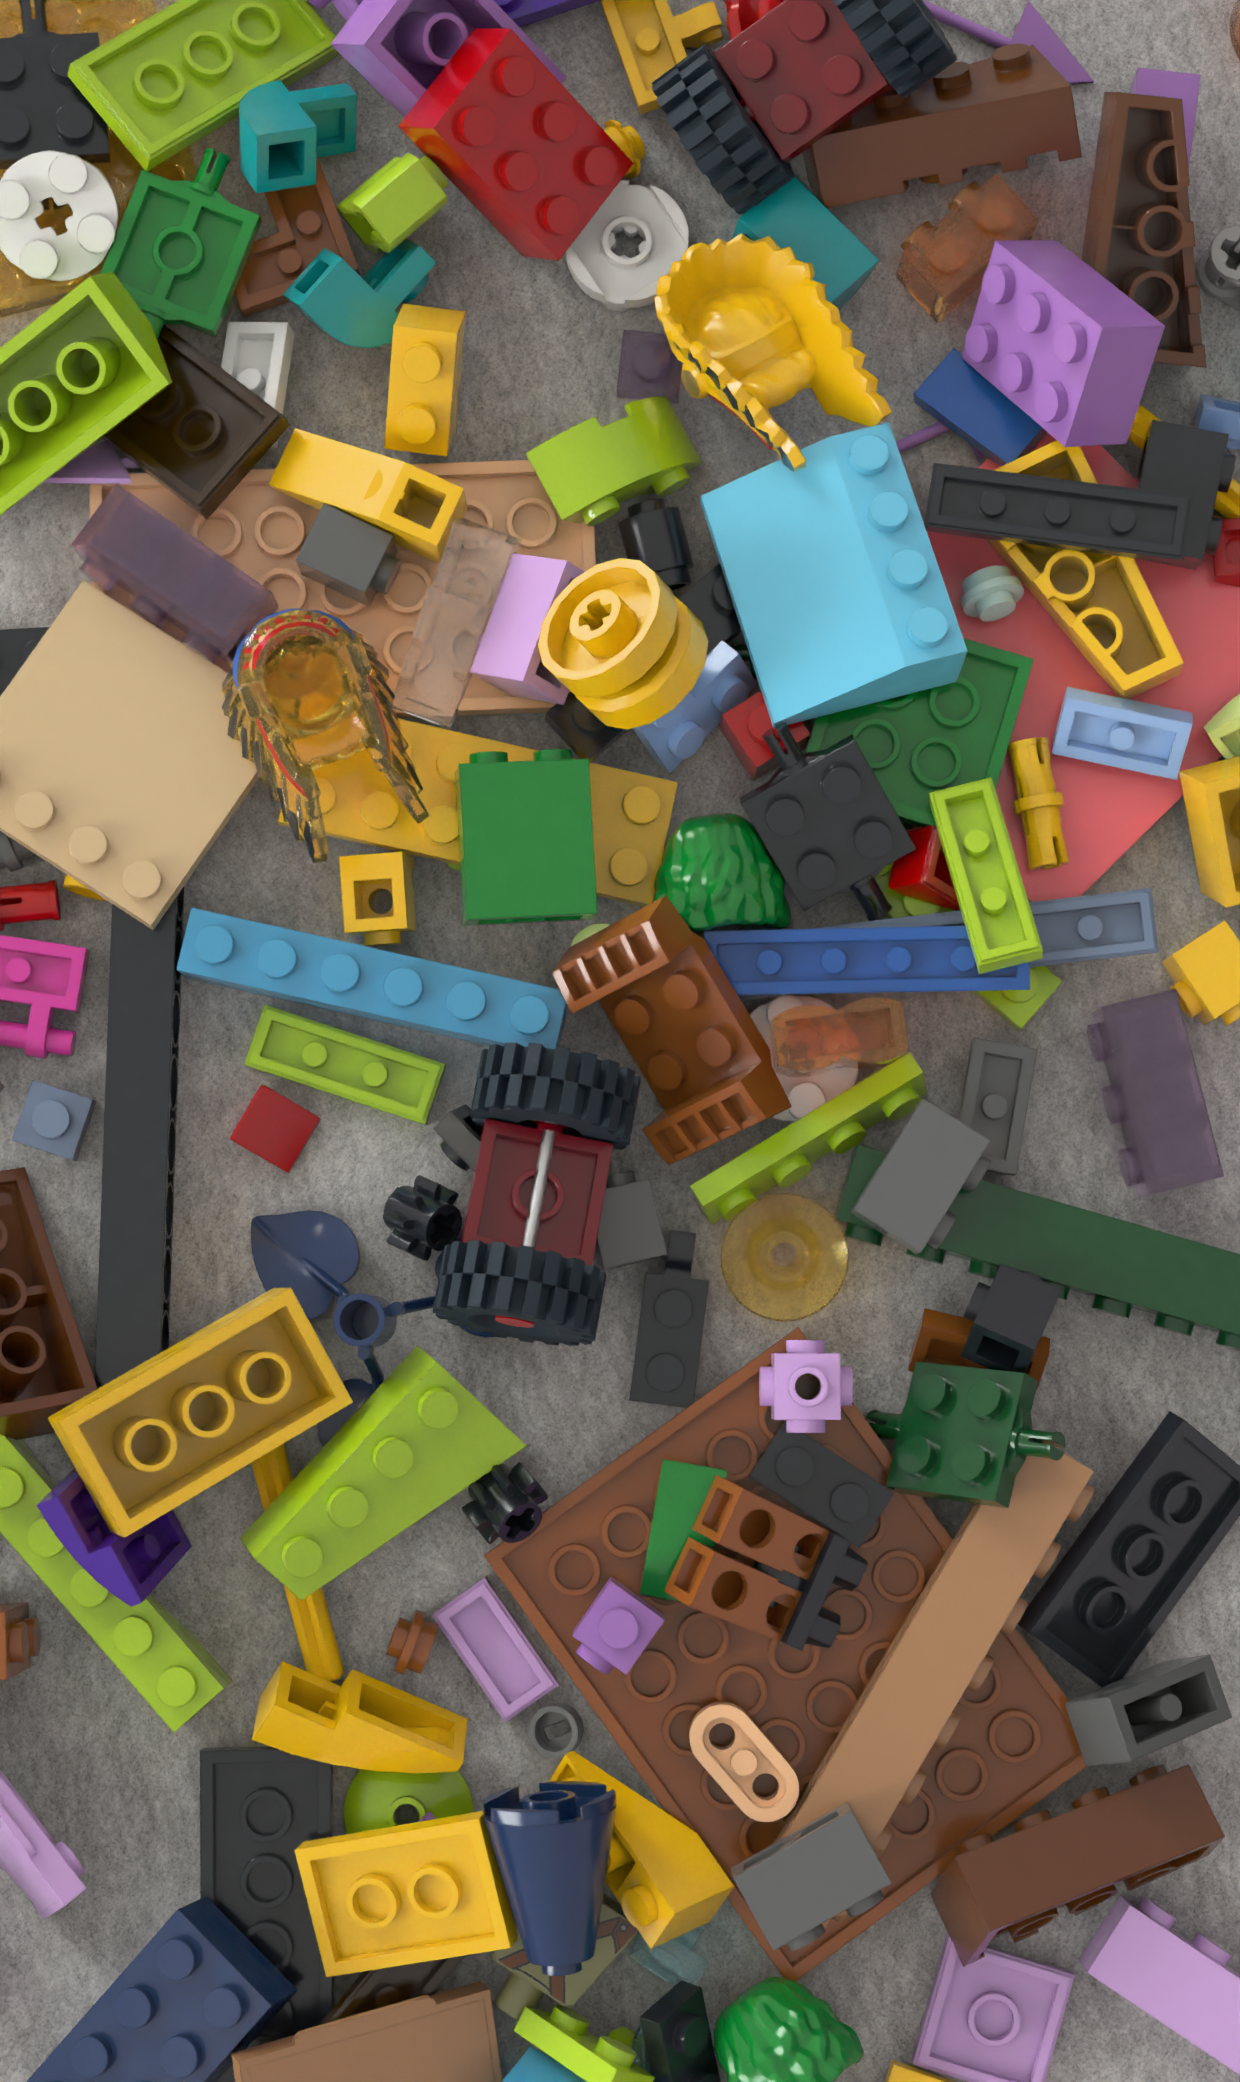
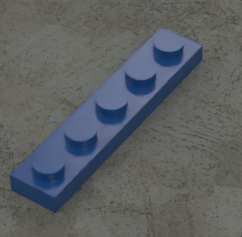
[704,926,1030,995]

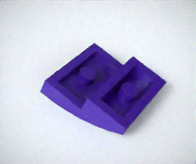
[37,1468,192,1607]

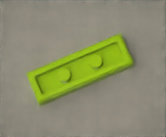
[929,777,1043,974]
[244,1004,446,1126]

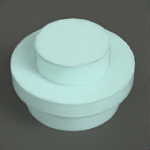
[961,565,1024,621]

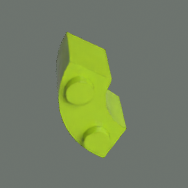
[526,396,703,527]

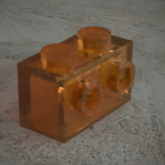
[896,173,1039,323]

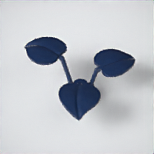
[251,1210,496,1447]

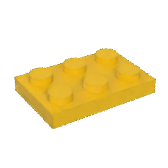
[294,1811,518,1977]

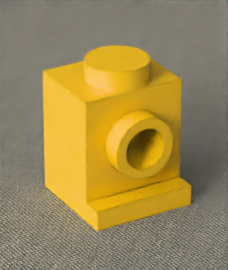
[339,851,417,947]

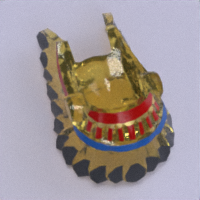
[221,608,430,863]

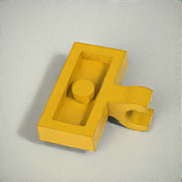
[600,0,723,115]

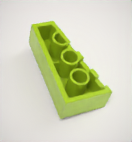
[239,1345,527,1601]

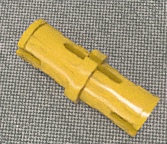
[1008,737,1070,871]

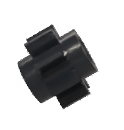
[383,1175,462,1261]
[462,1462,548,1544]

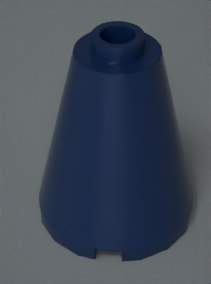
[482,1781,617,1976]

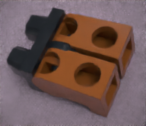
[664,1475,868,1651]

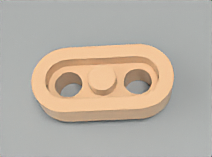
[689,1702,799,1822]

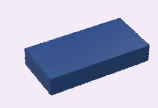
[913,348,1047,467]

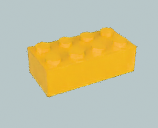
[48,1288,353,1538]

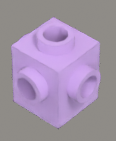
[759,1340,853,1433]

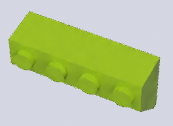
[0,272,172,516]

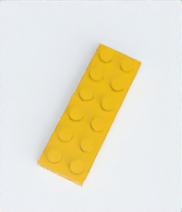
[278,697,678,907]

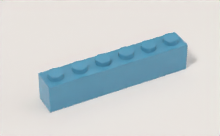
[176,907,568,1049]

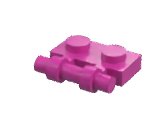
[0,935,90,1059]

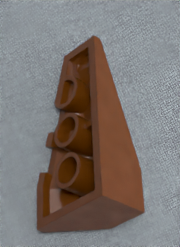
[0,1167,98,1440]

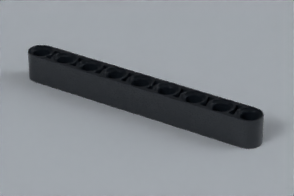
[95,887,184,1388]

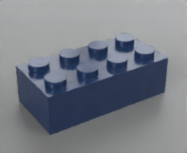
[26,1896,298,2082]

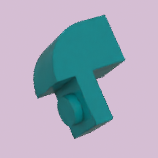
[239,80,357,193]
[282,238,437,348]

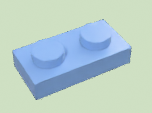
[1052,687,1193,780]

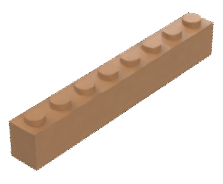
[773,1453,1094,1928]

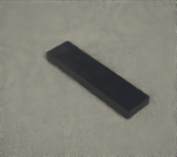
[924,463,1193,564]

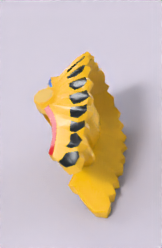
[654,233,892,472]

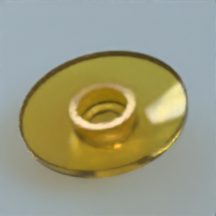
[720,1193,849,1322]

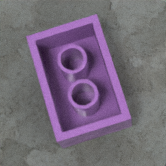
[331,0,566,118]
[961,240,1165,447]

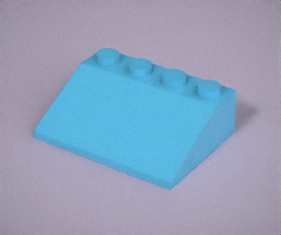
[700,422,968,728]

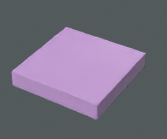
[911,1933,1075,2082]

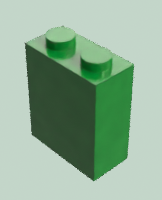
[455,749,597,926]

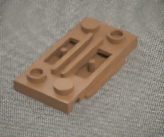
[231,1981,503,2082]

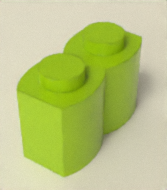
[337,153,449,254]

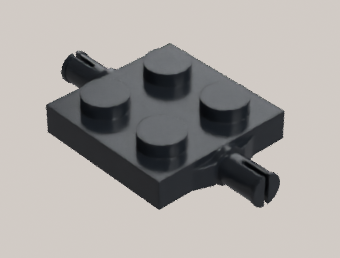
[0,0,111,210]
[740,722,916,921]

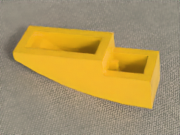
[252,1661,468,1773]

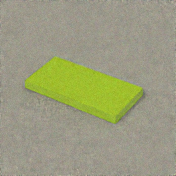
[67,0,339,172]

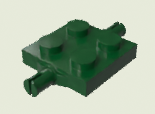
[866,1362,1066,1508]

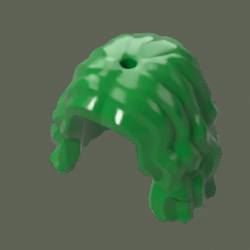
[654,813,791,933]
[714,1977,864,2082]

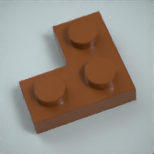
[234,154,361,318]

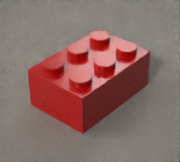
[398,28,634,261]

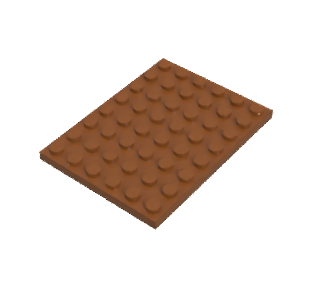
[484,1327,1086,1982]

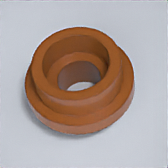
[386,1609,438,1674]

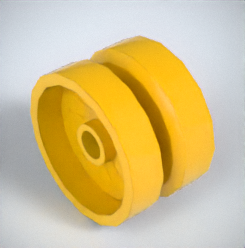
[538,558,708,729]

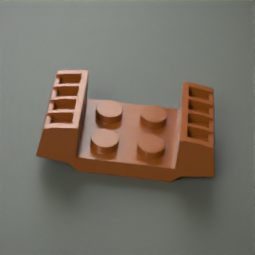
[552,895,792,1165]

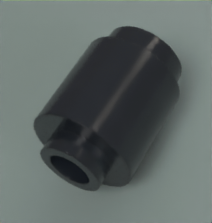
[618,498,694,591]

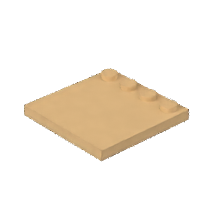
[0,580,297,930]

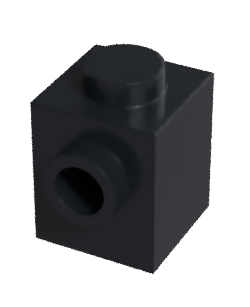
[961,1263,1061,1373]

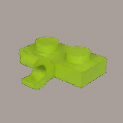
[514,2004,655,2082]

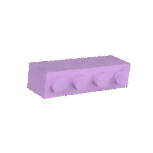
[1078,1895,1240,2075]

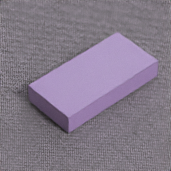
[432,1576,559,1723]

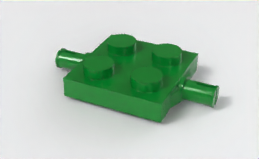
[100,148,262,340]

